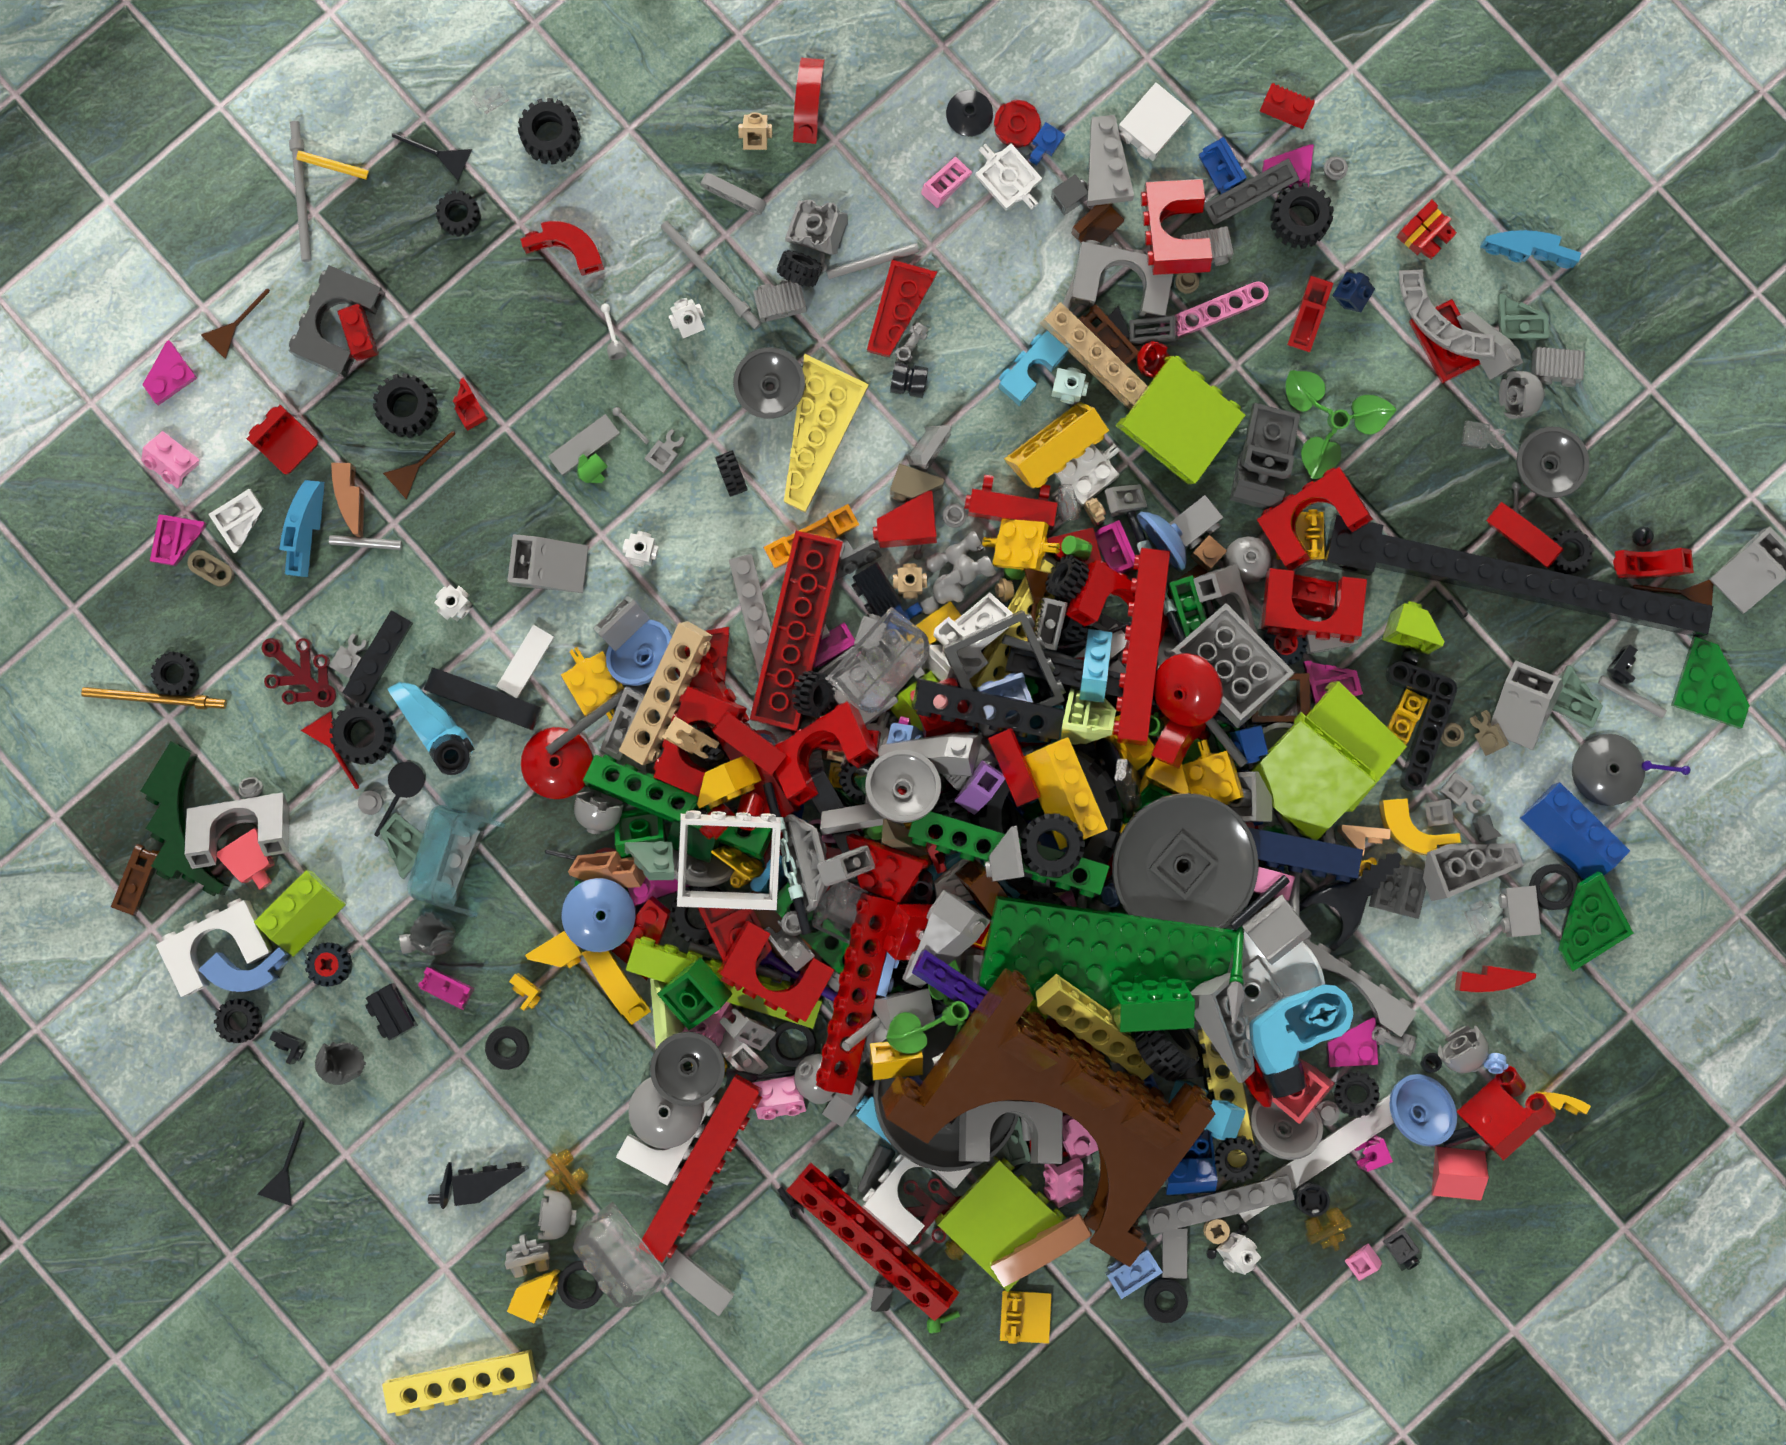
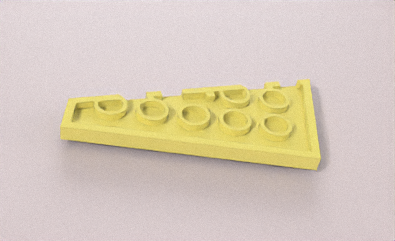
[784,354,869,513]

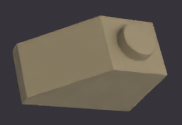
[890,463,945,503]

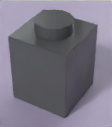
[1051,174,1088,215]

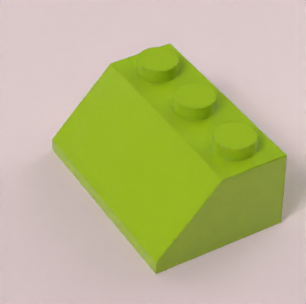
[1382,601,1444,655]
[254,870,346,957]

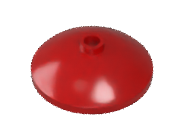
[1153,653,1223,727]
[521,727,593,799]

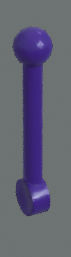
[1642,760,1691,775]

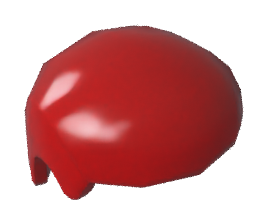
[1137,341,1170,379]

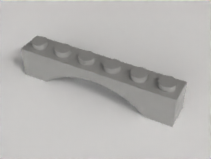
[1303,936,1417,1037]

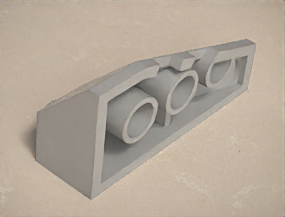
[877,732,982,776]
[1423,843,1524,901]
[902,890,991,988]
[1190,972,1255,1083]

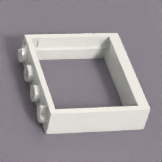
[677,810,781,910]

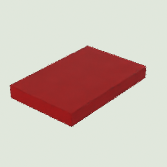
[1409,299,1481,384]

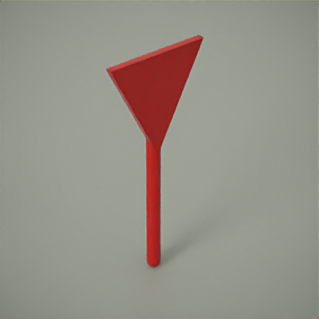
[301,711,359,789]

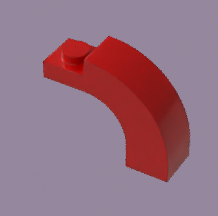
[793,57,825,144]
[520,221,605,276]
[1613,548,1694,579]
[1151,720,1211,768]

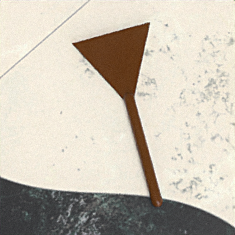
[201,289,270,359]
[383,431,455,499]
[1024,568,1051,642]
[1633,580,1713,606]

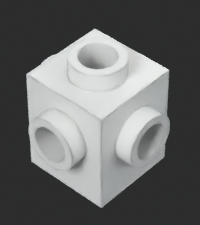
[669,298,705,338]
[623,531,659,567]
[434,585,473,622]
[1216,1232,1261,1275]

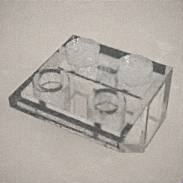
[812,881,874,944]

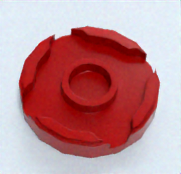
[994,100,1041,148]

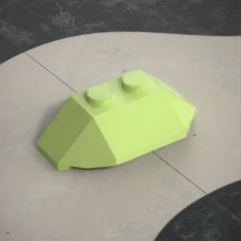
[1061,688,1116,745]
[650,978,685,1048]

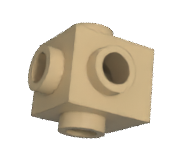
[739,113,772,150]
[893,563,927,599]

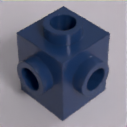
[1332,272,1375,313]

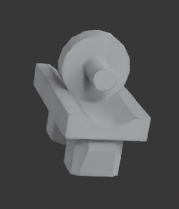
[505,1234,551,1278]

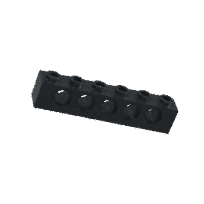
[911,678,1065,743]

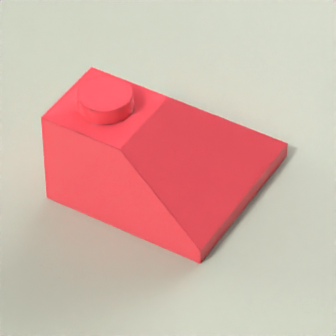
[1268,1058,1335,1124]

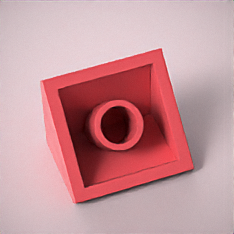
[1431,1146,1489,1200]

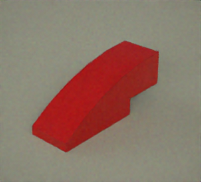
[1287,275,1334,352]
[1486,502,1563,568]
[1455,966,1536,992]

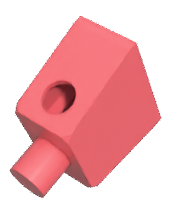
[217,828,275,890]

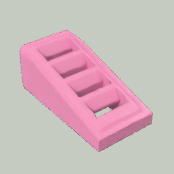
[921,157,972,208]

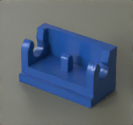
[1198,137,1247,195]

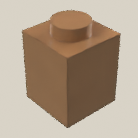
[1190,535,1227,572]

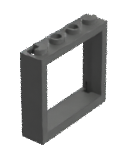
[942,610,1065,738]

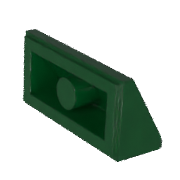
[667,821,720,864]

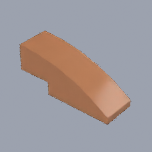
[331,463,364,538]
[568,851,646,888]

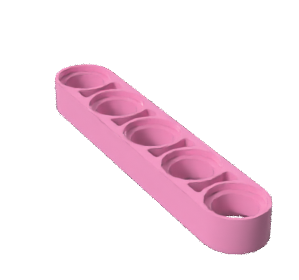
[1159,282,1269,339]

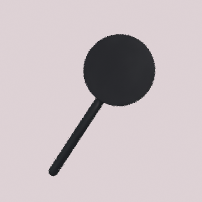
[374,762,424,837]

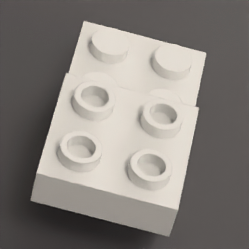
[923,592,1013,681]

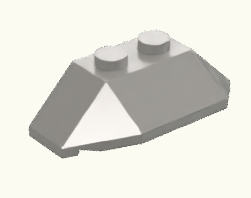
[782,814,829,914]

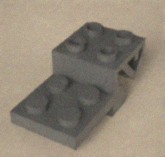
[1229,403,1300,509]

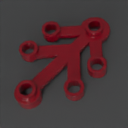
[261,638,336,708]
[903,1178,962,1245]

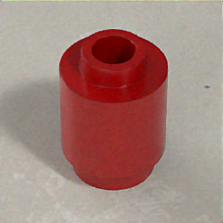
[737,792,765,830]
[699,803,735,840]

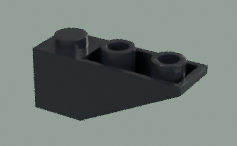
[451,1162,529,1206]

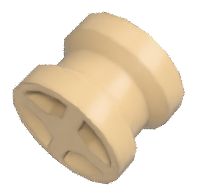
[1203,1218,1230,1244]

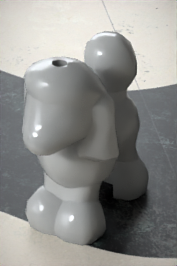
[925,531,996,604]

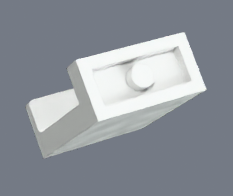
[1118,83,1192,161]

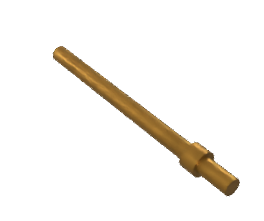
[81,687,227,710]

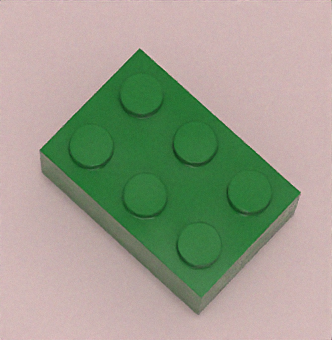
[1110,979,1195,1032]

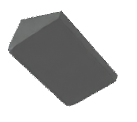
[858,1144,895,1194]

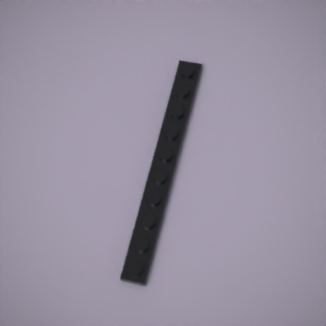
[1005,647,1245,729]

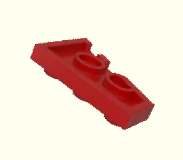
[611,896,671,981]

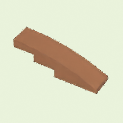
[991,1213,1092,1287]

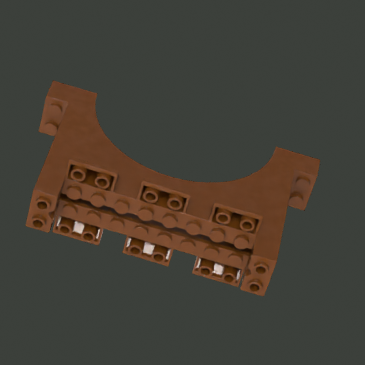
[881,968,1215,1267]

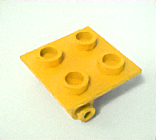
[1276,509,1325,560]
[711,845,765,888]
[1000,1290,1051,1344]

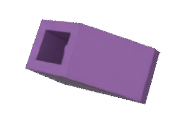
[954,760,1005,815]

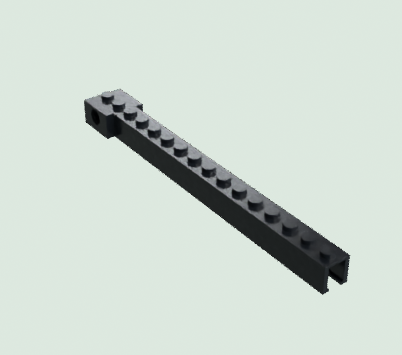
[1322,515,1714,638]

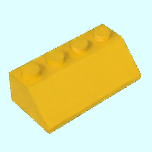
[1004,402,1109,488]
[1024,737,1108,849]

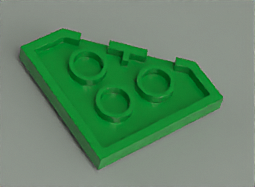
[1671,637,1750,729]
[1558,871,1634,972]

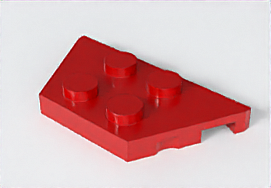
[846,833,928,903]
[697,907,772,991]

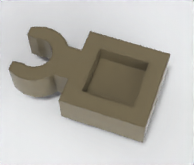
[1470,710,1509,756]

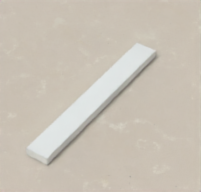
[1239,1094,1394,1222]

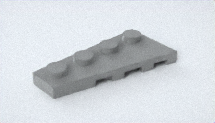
[1087,115,1134,206]

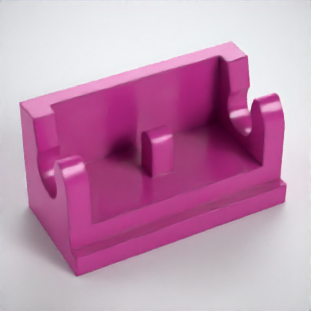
[1095,520,1135,573]
[815,623,855,669]
[418,967,475,1010]
[1354,1136,1393,1172]

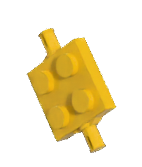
[982,519,1060,571]
[561,647,624,722]
[1183,739,1244,805]

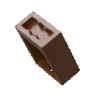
[1249,673,1310,724]
[954,859,1008,920]

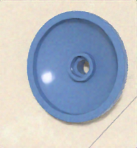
[1137,511,1186,572]
[606,620,672,686]
[561,878,635,952]
[1389,1074,1457,1146]

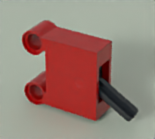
[1443,1066,1556,1161]

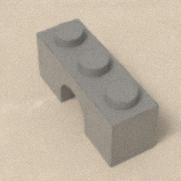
[430,822,484,900]

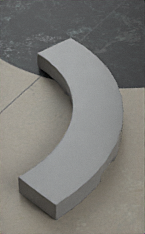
[1399,269,1495,360]

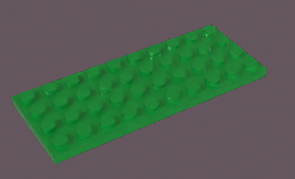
[977,896,1237,1022]

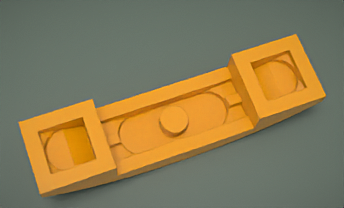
[763,504,859,569]

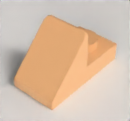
[1337,825,1391,856]

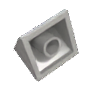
[593,596,650,651]
[873,989,935,1031]

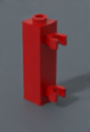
[964,474,1058,530]

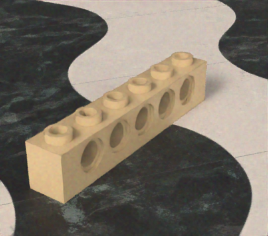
[1040,302,1148,410]
[619,621,713,765]

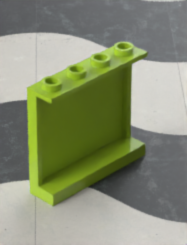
[1116,356,1245,484]
[1307,681,1407,812]
[1249,712,1375,841]
[935,1156,1067,1292]

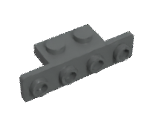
[835,534,882,580]

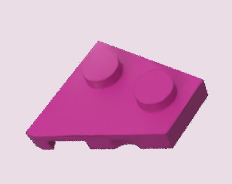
[1262,144,1314,189]
[142,340,197,406]
[150,514,207,566]
[1303,660,1363,705]
[1327,1017,1378,1067]

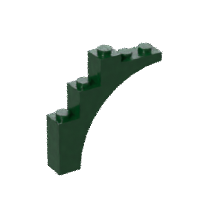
[140,741,229,896]

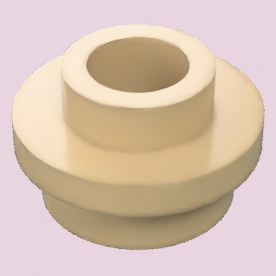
[995,578,1014,602]

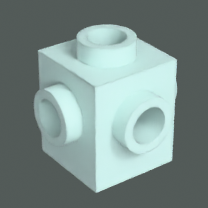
[1051,367,1089,404]

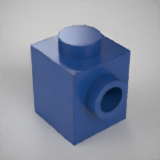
[1230,725,1268,764]

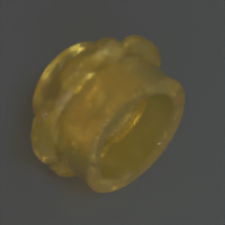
[945,1240,966,1261]

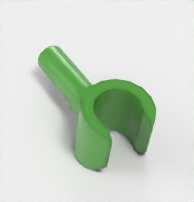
[927,1311,960,1333]

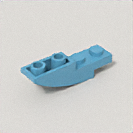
[1480,230,1581,269]
[279,480,324,577]

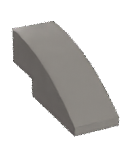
[662,1249,735,1316]

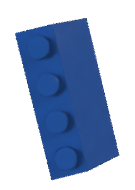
[1520,782,1630,880]

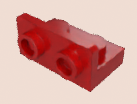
[1292,574,1337,619]

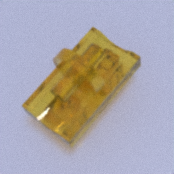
[545,1149,588,1195]
[1304,1207,1352,1252]

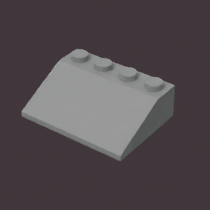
[1171,603,1295,728]

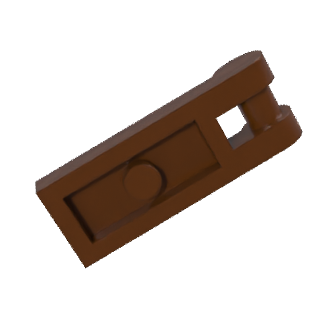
[1079,304,1139,365]
[111,844,159,916]

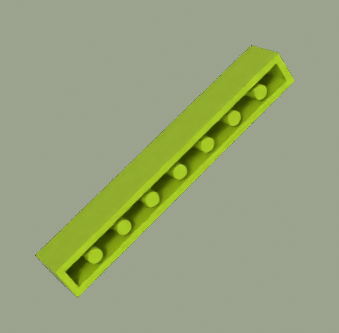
[626,937,822,1029]

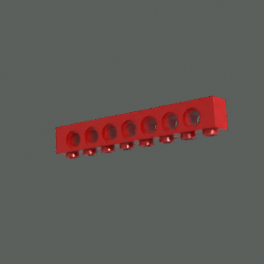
[816,893,898,1095]
[786,1162,960,1321]

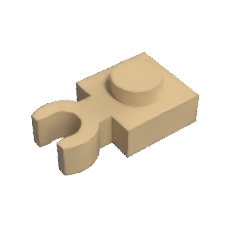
[1083,498,1106,527]

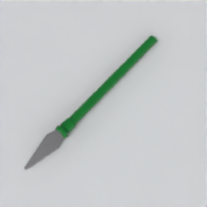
[1227,907,1246,1025]

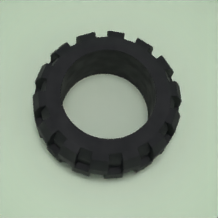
[972,743,1123,894]

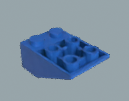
[1165,1130,1218,1195]

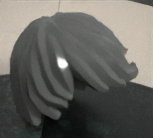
[409,911,456,956]
[315,1041,366,1085]

